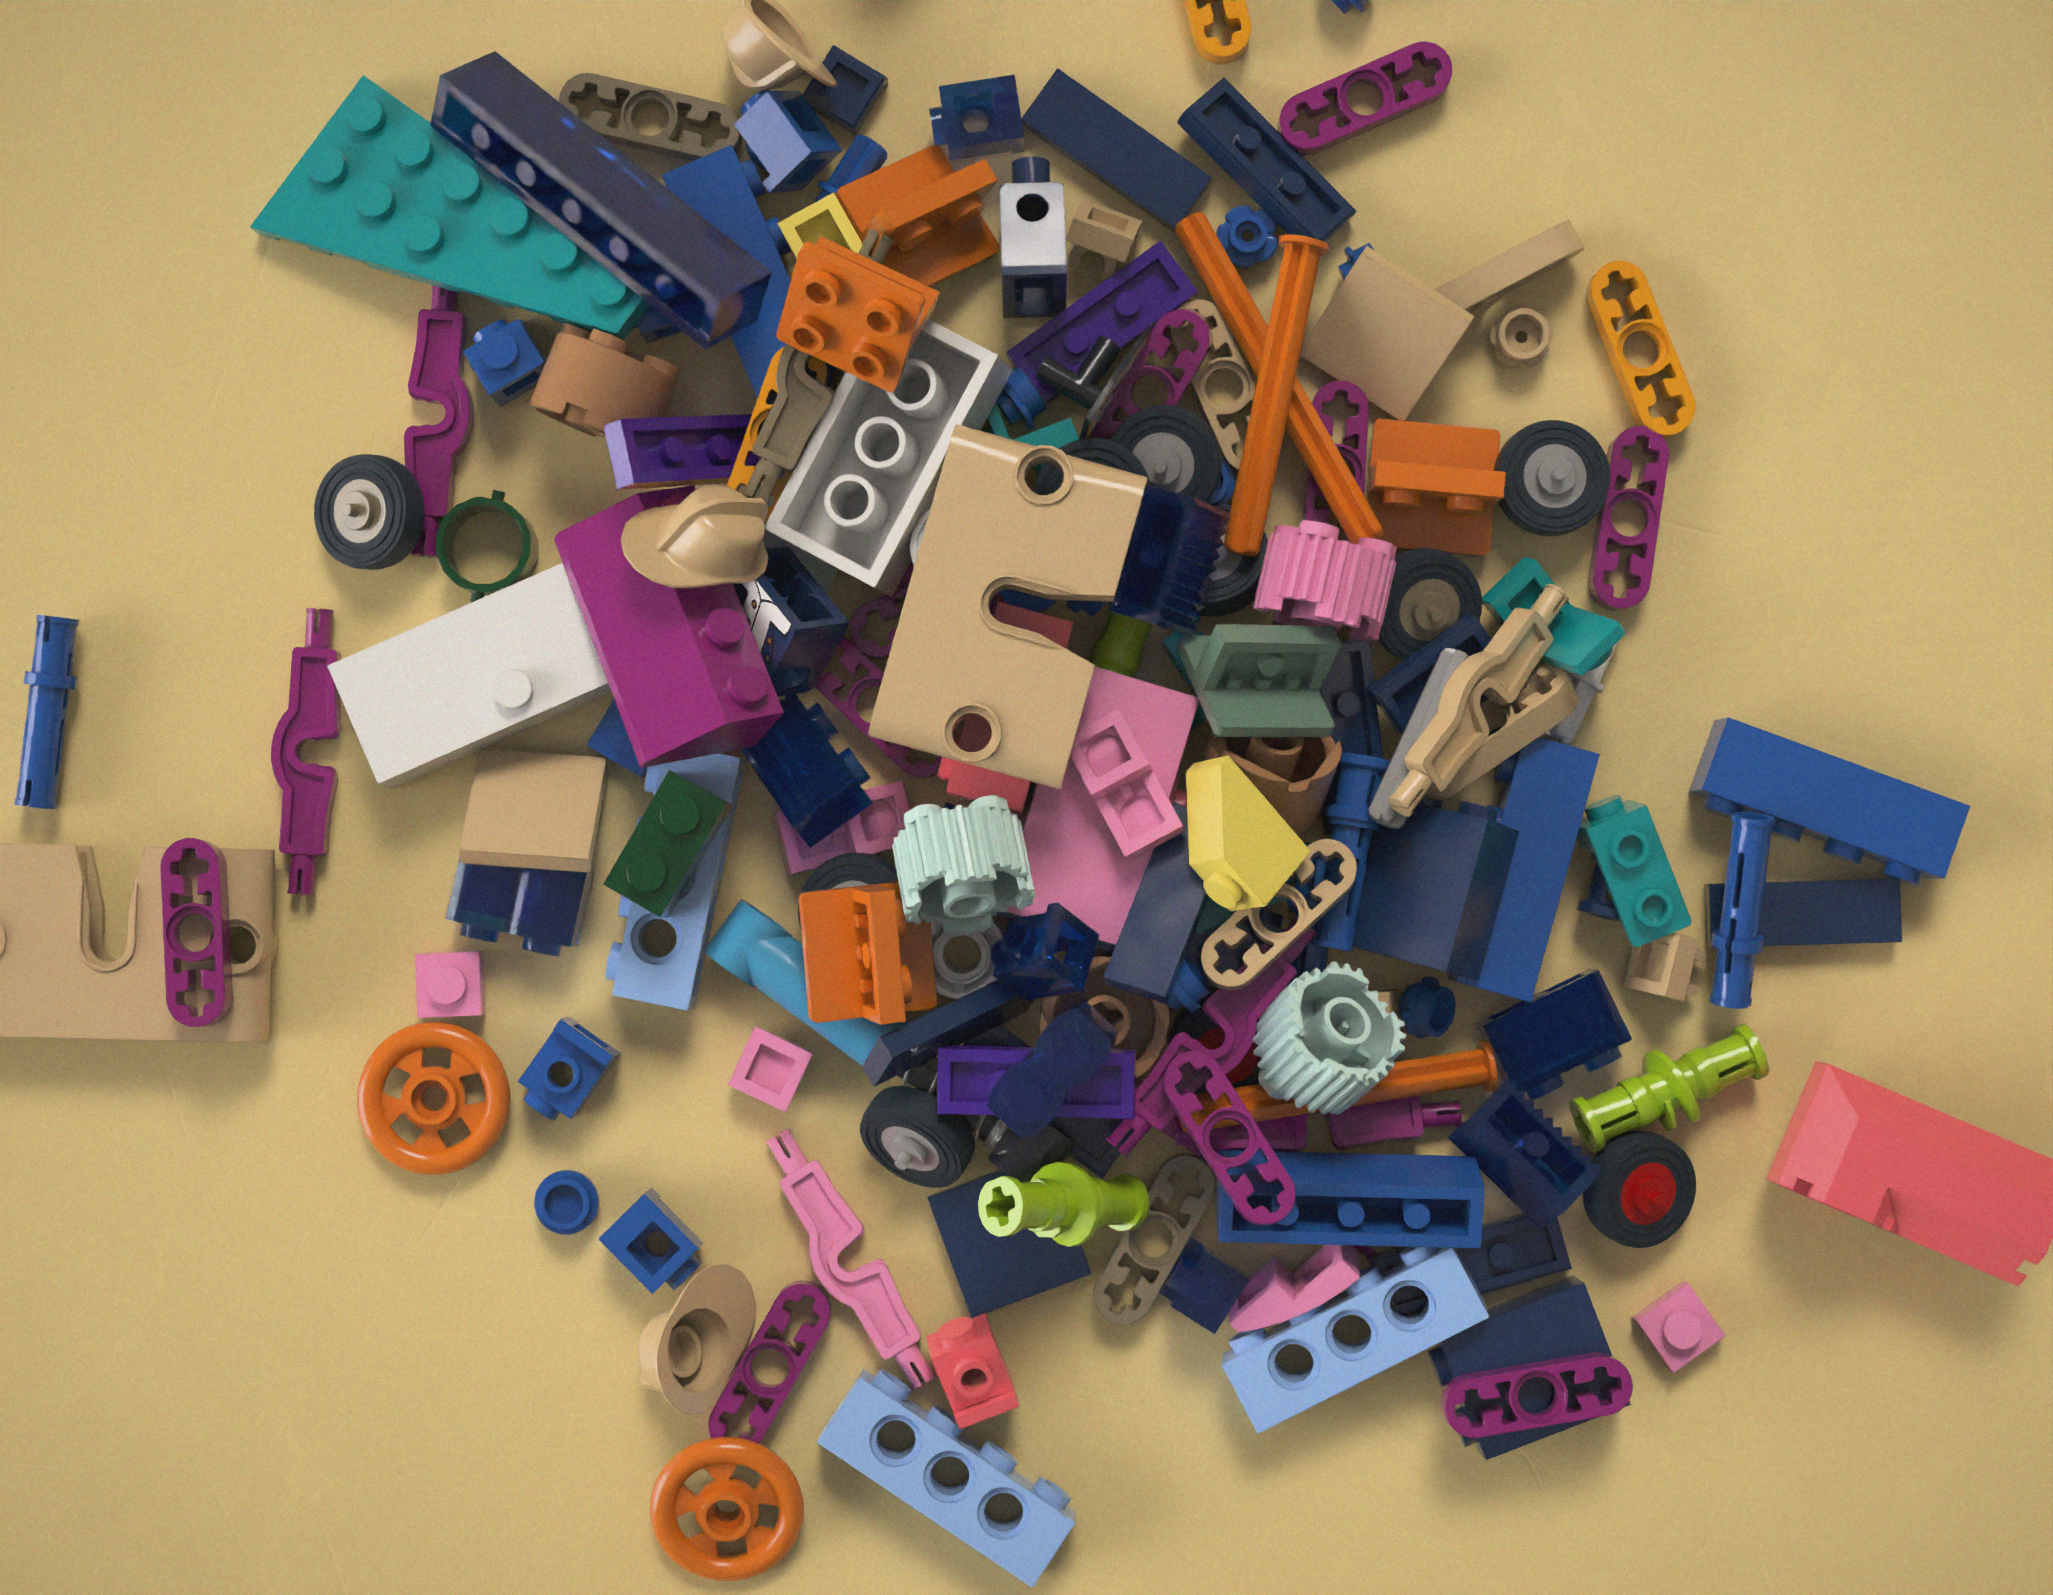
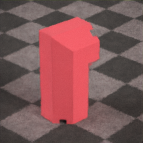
[1766,1061,2053,1286]

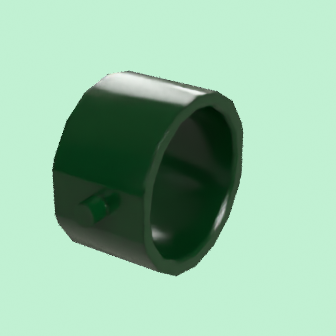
[436,490,538,603]

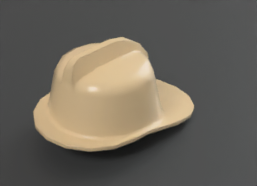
[722,0,837,91]
[620,484,768,588]
[638,1264,756,1415]

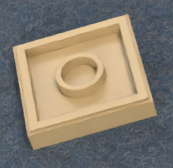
[1300,246,1474,421]
[459,748,608,873]

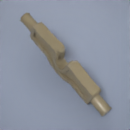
[742,229,894,505]

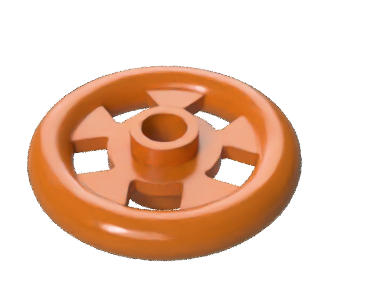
[357,1022,510,1175]
[650,1437,804,1581]

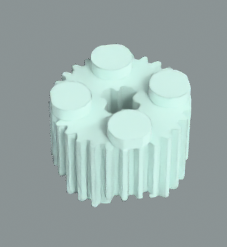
[892,795,1036,936]
[1253,962,1406,1114]

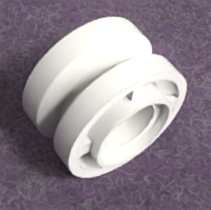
[930,917,1008,999]

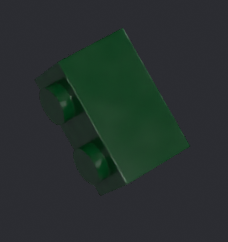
[603,770,734,917]

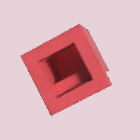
[926,1313,1020,1430]

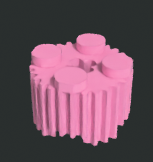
[1253,520,1397,641]

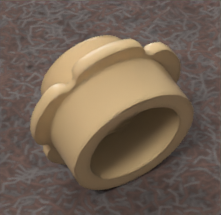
[1490,305,1553,368]

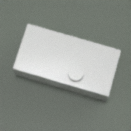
[765,319,1013,597]
[327,563,611,788]

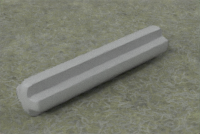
[1368,648,1469,829]

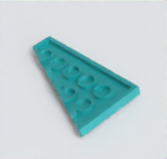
[250,75,662,340]

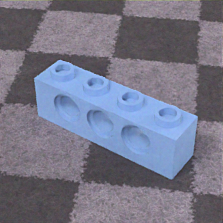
[605,753,746,1011]
[1221,1247,1489,1434]
[817,1368,1076,1588]

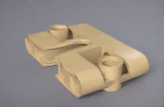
[868,424,1148,789]
[0,843,279,1043]

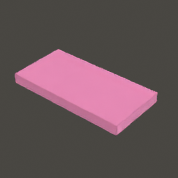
[1007,667,1199,945]

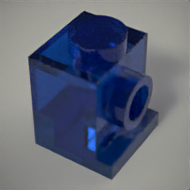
[929,74,1024,161]
[991,902,1099,1000]
[1159,1236,1249,1334]

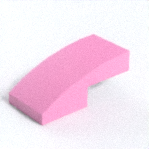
[1070,708,1186,862]
[772,780,910,876]
[1228,1245,1360,1332]

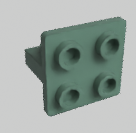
[1176,624,1342,737]

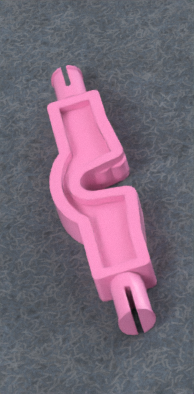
[766,1128,936,1390]

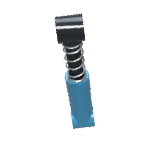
[704,899,1078,1182]

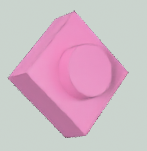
[415,951,486,1018]
[728,1026,814,1112]
[1632,1281,1725,1373]

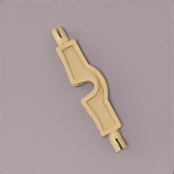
[1387,584,1569,817]

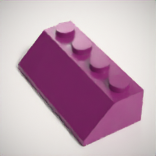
[554,485,784,768]

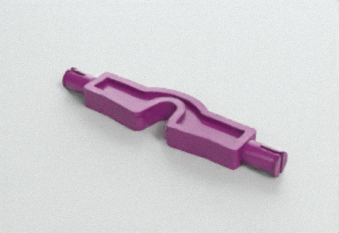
[404,285,474,558]
[271,608,342,895]
[1106,917,1317,1157]
[1173,1095,1462,1153]

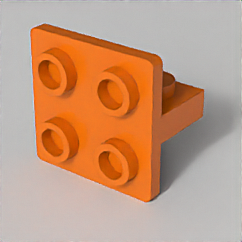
[835,145,1000,287]
[776,236,940,392]
[1366,419,1506,557]
[798,881,937,1025]

